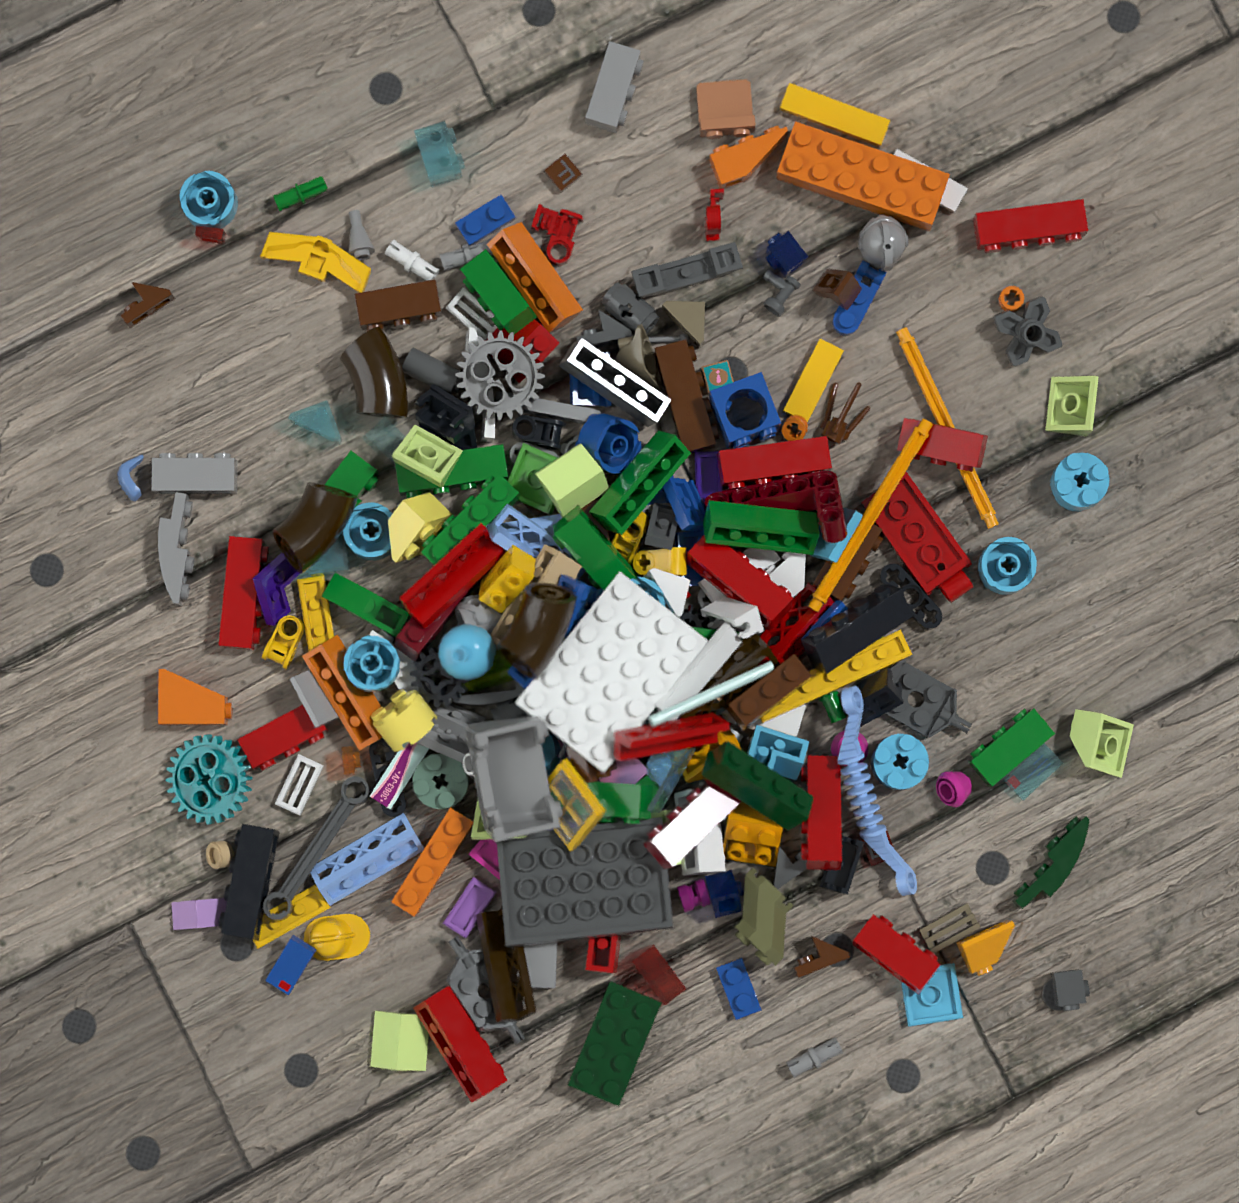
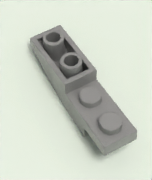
[158,492,194,606]

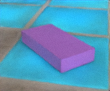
[443,877,496,938]

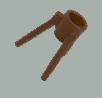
[820,382,870,445]

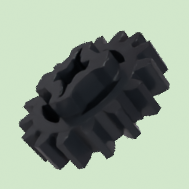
[410,647,471,707]

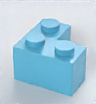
[747,725,809,780]

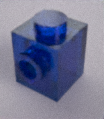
[765,231,808,278]
[705,870,744,918]

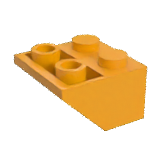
[723,802,783,867]

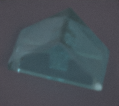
[288,400,342,445]
[306,532,351,577]

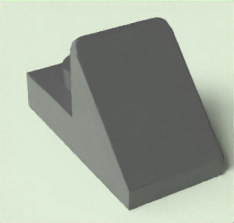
[577,310,632,348]
[645,503,677,550]
[773,847,806,890]

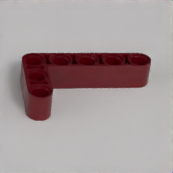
[705,471,847,543]

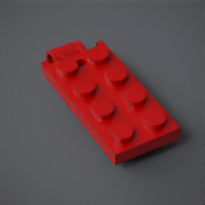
[861,472,973,603]

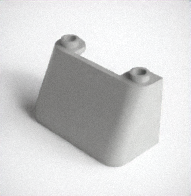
[466,716,562,842]

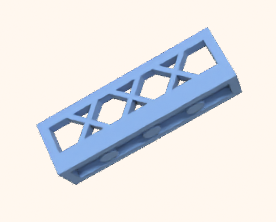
[487,504,586,580]
[311,813,425,906]

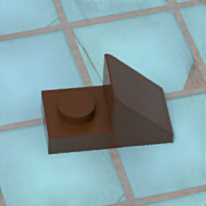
[812,269,862,310]
[120,282,175,329]
[793,936,850,978]

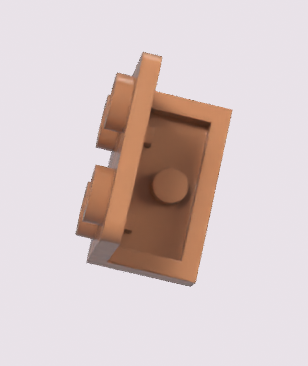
[696,79,756,139]

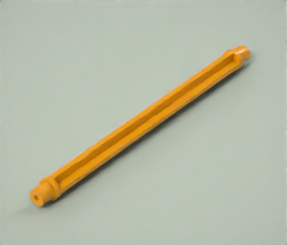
[896,327,999,529]
[808,418,933,612]

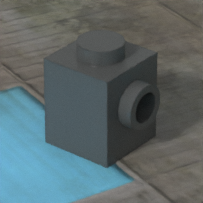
[1051,969,1090,1011]

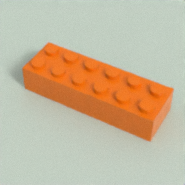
[777,121,950,231]

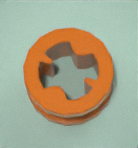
[999,286,1024,312]
[782,415,808,441]

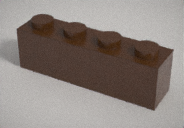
[654,339,719,454]

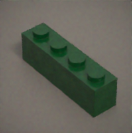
[701,741,814,831]

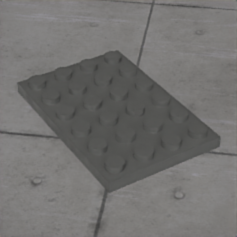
[497,817,674,948]

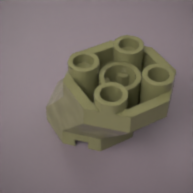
[735,867,793,966]

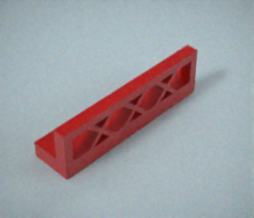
[400,523,506,629]
[758,583,834,666]
[614,713,729,761]

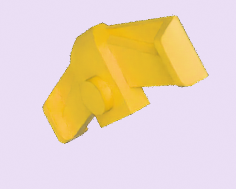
[260,232,371,293]

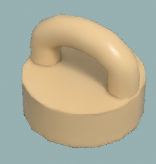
[206,841,235,869]

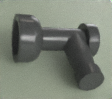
[763,269,801,317]

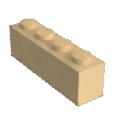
[490,544,582,645]

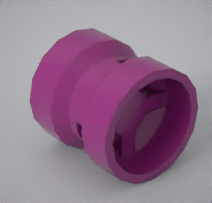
[677,879,711,913]

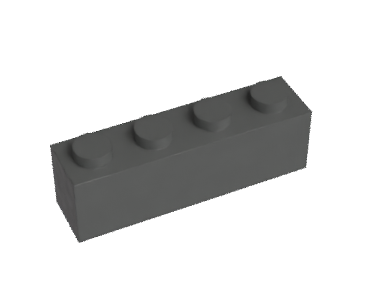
[559,338,671,427]

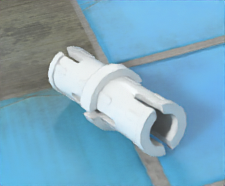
[385,240,439,281]

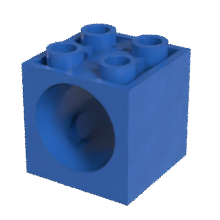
[708,372,781,450]

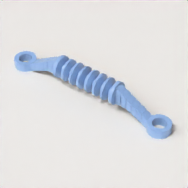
[837,686,917,896]

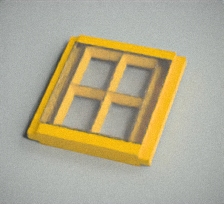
[547,759,606,852]

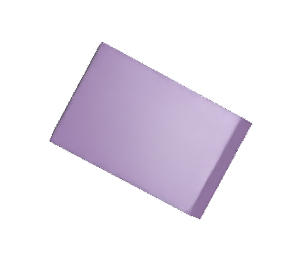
[171,898,227,930]

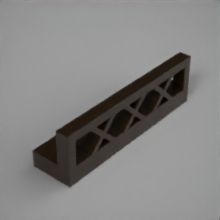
[680,633,780,718]
[476,908,536,1023]

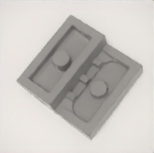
[290,670,339,728]
[416,700,486,763]

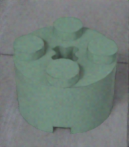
[413,754,469,810]

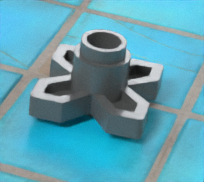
[993,296,1063,366]

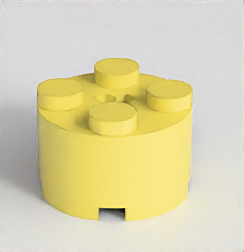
[371,689,437,752]

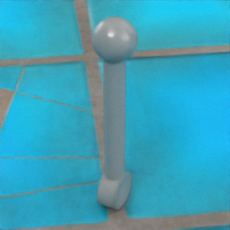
[648,333,689,343]

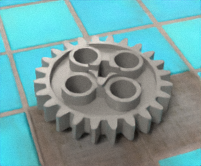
[456,331,545,420]

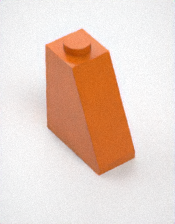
[158,669,233,725]

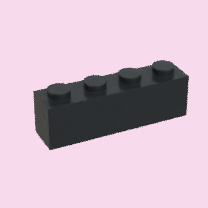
[801,584,913,674]
[219,824,280,941]

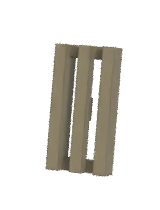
[919,903,981,953]

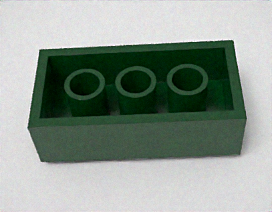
[568,980,662,1107]

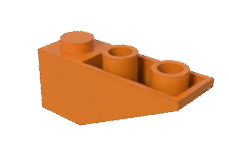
[709,126,788,189]

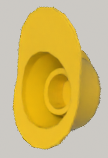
[304,914,370,961]

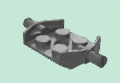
[866,660,972,738]
[446,936,525,1044]

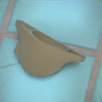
[616,324,663,391]

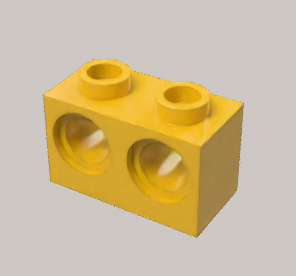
[479,545,535,614]

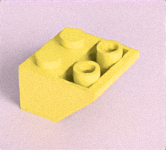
[388,492,453,563]

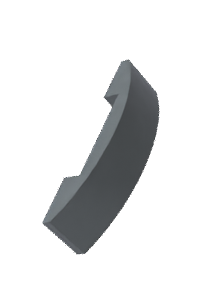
[631,242,743,298]
[445,681,525,706]

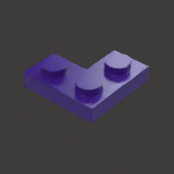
[253,553,300,626]

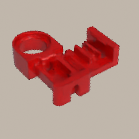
[705,189,724,241]
[531,204,583,266]

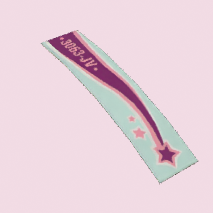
[370,741,429,810]

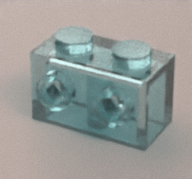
[414,121,465,187]

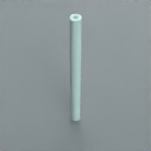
[648,661,775,727]

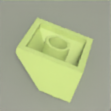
[1070,709,1134,778]

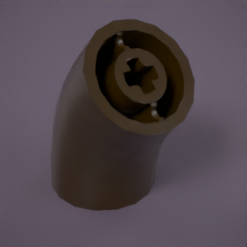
[340,327,408,418]
[272,482,358,574]
[497,583,577,680]

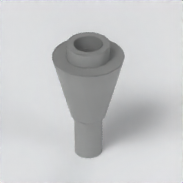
[348,210,375,261]

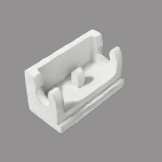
[700,596,764,638]

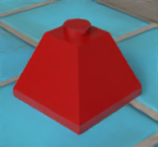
[485,319,560,383]

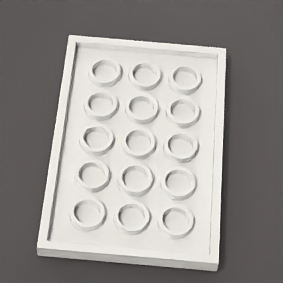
[515,572,708,773]

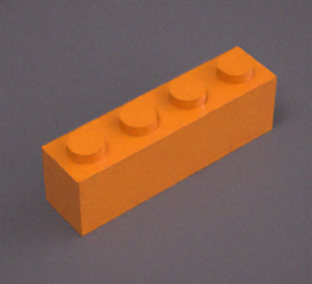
[487,222,583,333]
[302,634,382,751]
[391,807,474,917]

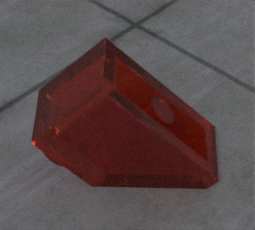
[632,944,686,1006]

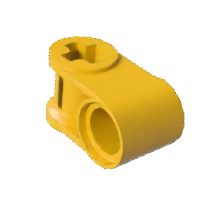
[611,511,649,565]
[633,547,687,576]
[261,615,305,670]

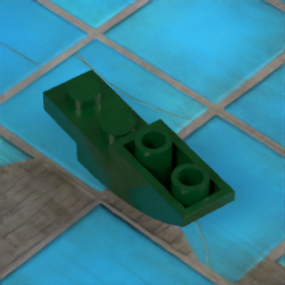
[1012,816,1090,909]

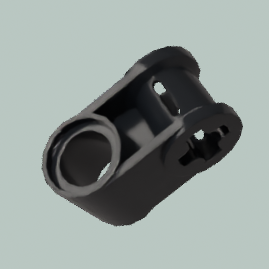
[512,415,566,450]

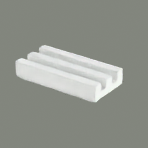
[446,287,497,341]
[275,754,324,816]

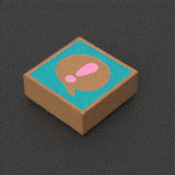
[702,360,734,394]

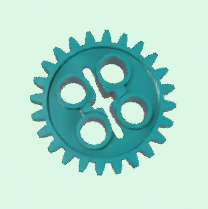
[166,734,253,824]

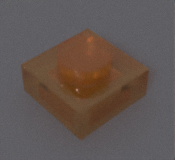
[341,746,361,776]

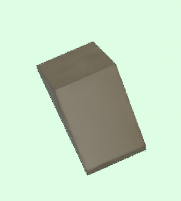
[662,301,705,348]

